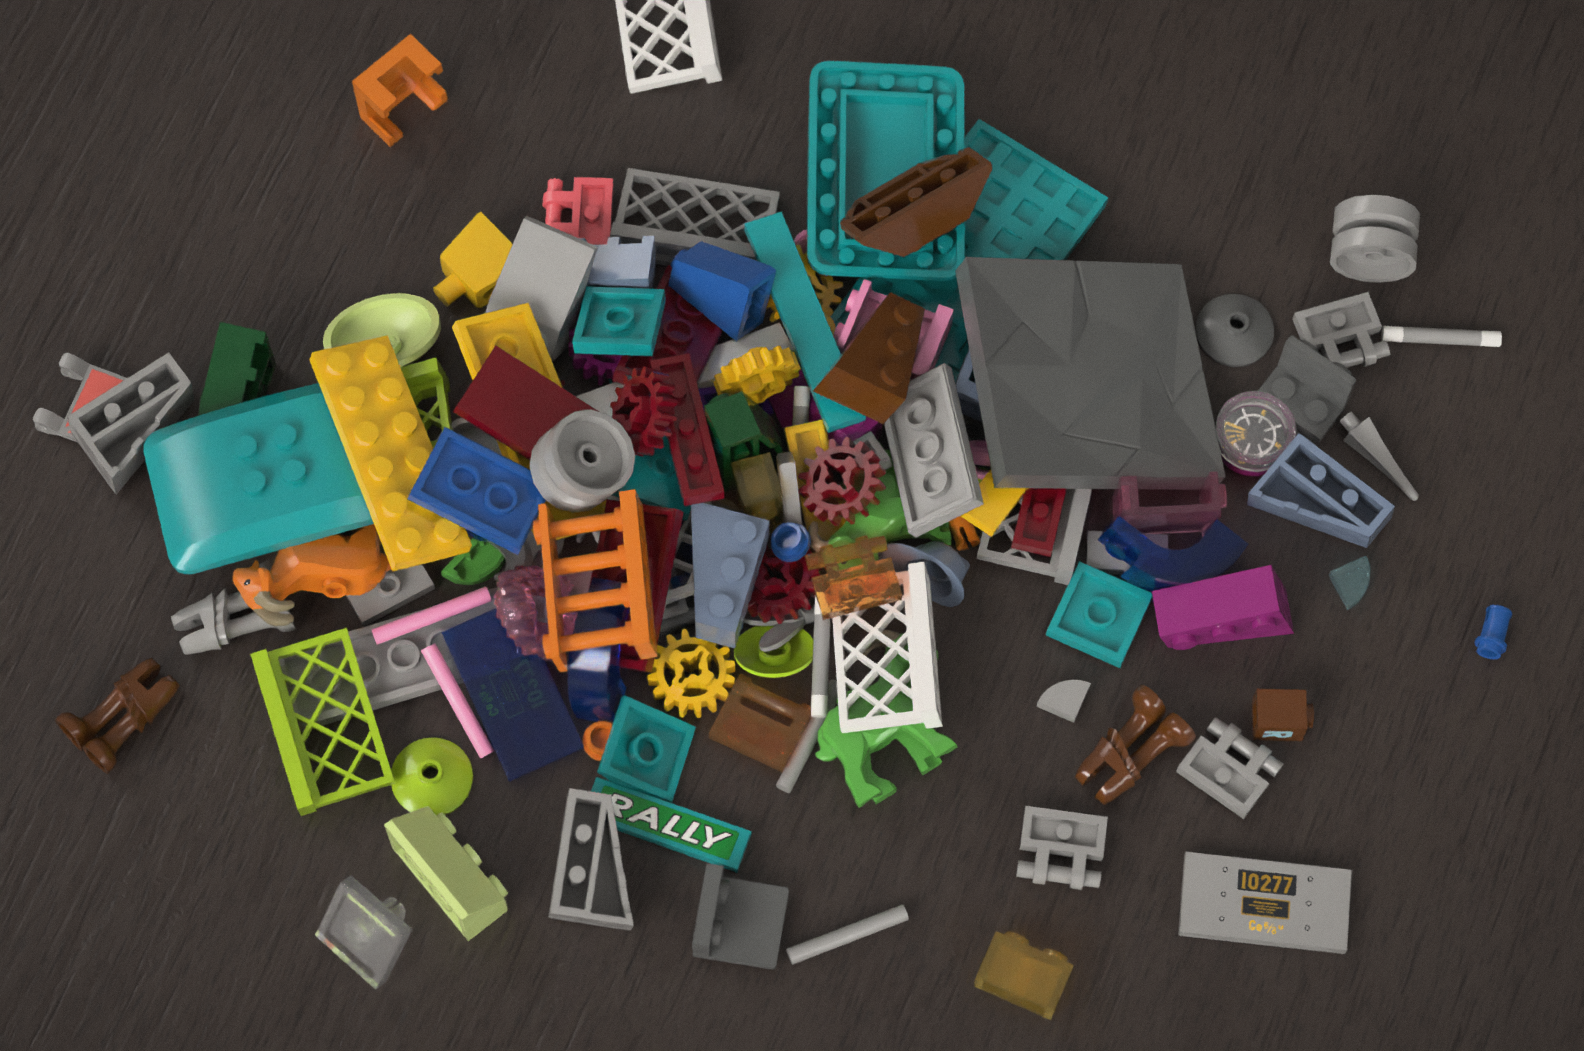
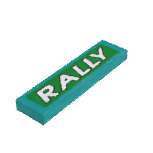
[591,777,751,873]

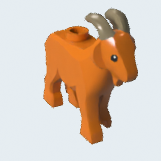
[233,524,392,626]

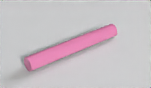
[371,586,492,645]
[421,643,495,759]

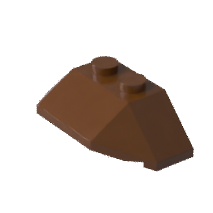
[840,147,993,257]

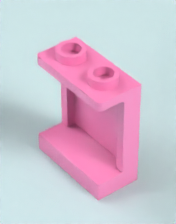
[833,279,954,380]

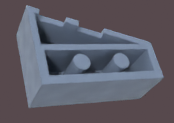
[579,236,657,306]
[691,503,770,649]

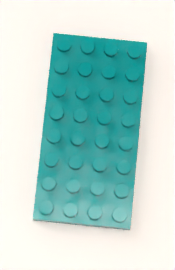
[831,119,1108,384]

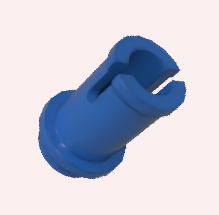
[1475,605,1512,659]

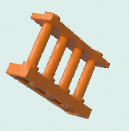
[533,489,657,672]

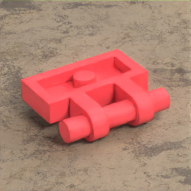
[542,177,613,245]

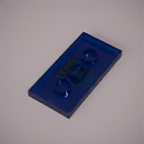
[441,599,584,782]

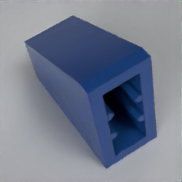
[668,241,776,341]

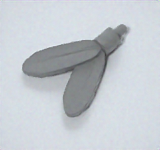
[743,605,815,651]

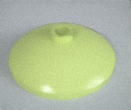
[323,293,441,367]

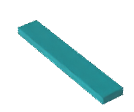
[744,212,866,433]

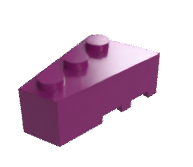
[1152,565,1294,650]

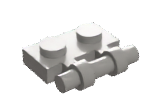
[1292,292,1390,368]
[1176,717,1284,819]
[1016,806,1108,890]

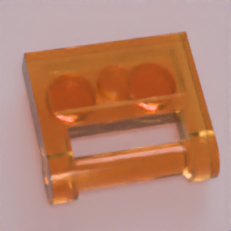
[709,674,811,772]

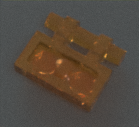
[805,535,902,620]

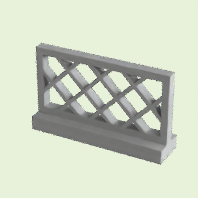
[610,168,780,266]
[976,489,1092,585]

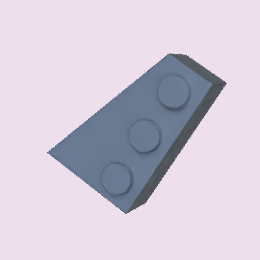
[1247,433,1395,548]

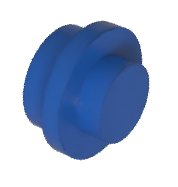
[771,522,811,562]

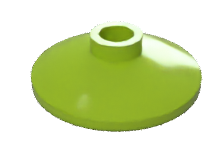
[734,626,813,678]
[391,738,473,816]

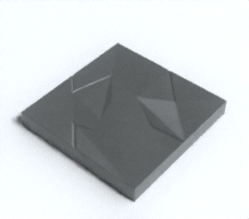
[955,257,1226,490]

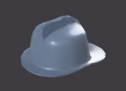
[877,541,970,607]

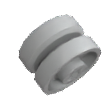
[1330,195,1420,283]
[530,410,635,513]

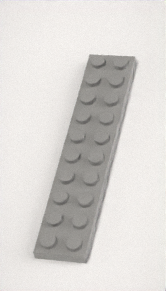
[279,567,689,732]

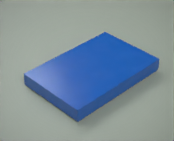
[408,427,546,555]

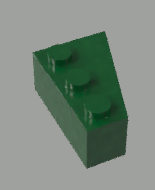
[198,322,276,416]
[704,391,789,493]

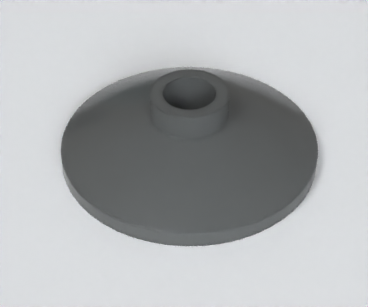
[1196,294,1274,367]

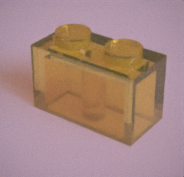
[731,452,783,533]
[974,931,1074,1020]

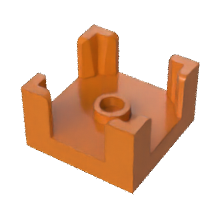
[352,34,448,147]

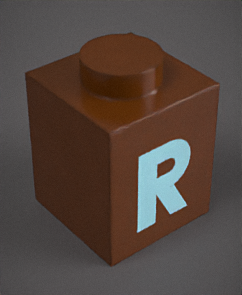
[1252,689,1314,741]

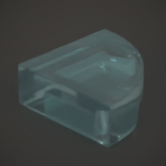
[1329,556,1371,610]

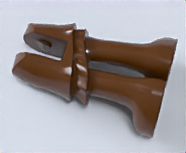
[55,657,180,774]
[1075,684,1196,805]

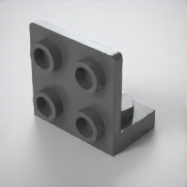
[1254,335,1356,445]
[692,863,789,970]

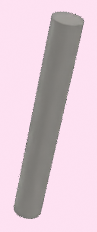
[776,679,838,793]
[786,904,909,965]

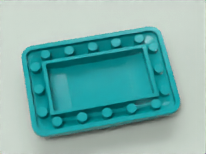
[807,61,965,281]
[144,383,374,575]

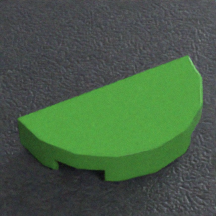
[441,534,506,585]

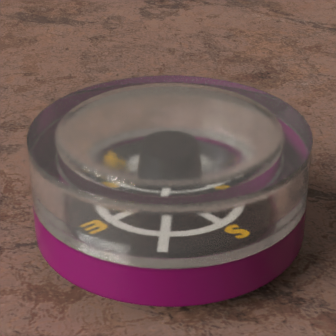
[1215,391,1296,476]

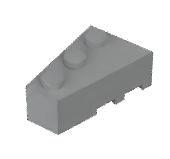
[67,352,194,495]
[548,788,634,931]

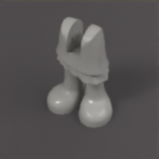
[171,560,296,655]

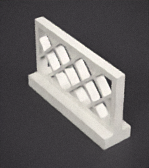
[615,0,722,93]
[830,562,942,733]

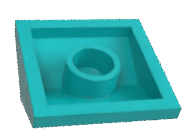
[597,696,696,803]

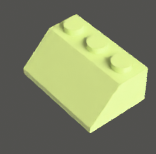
[384,806,508,941]

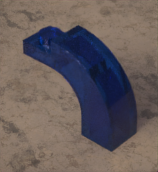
[1097,516,1248,592]
[568,577,630,723]

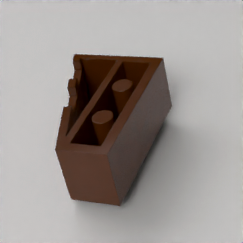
[813,292,925,424]

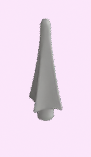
[1340,411,1419,501]

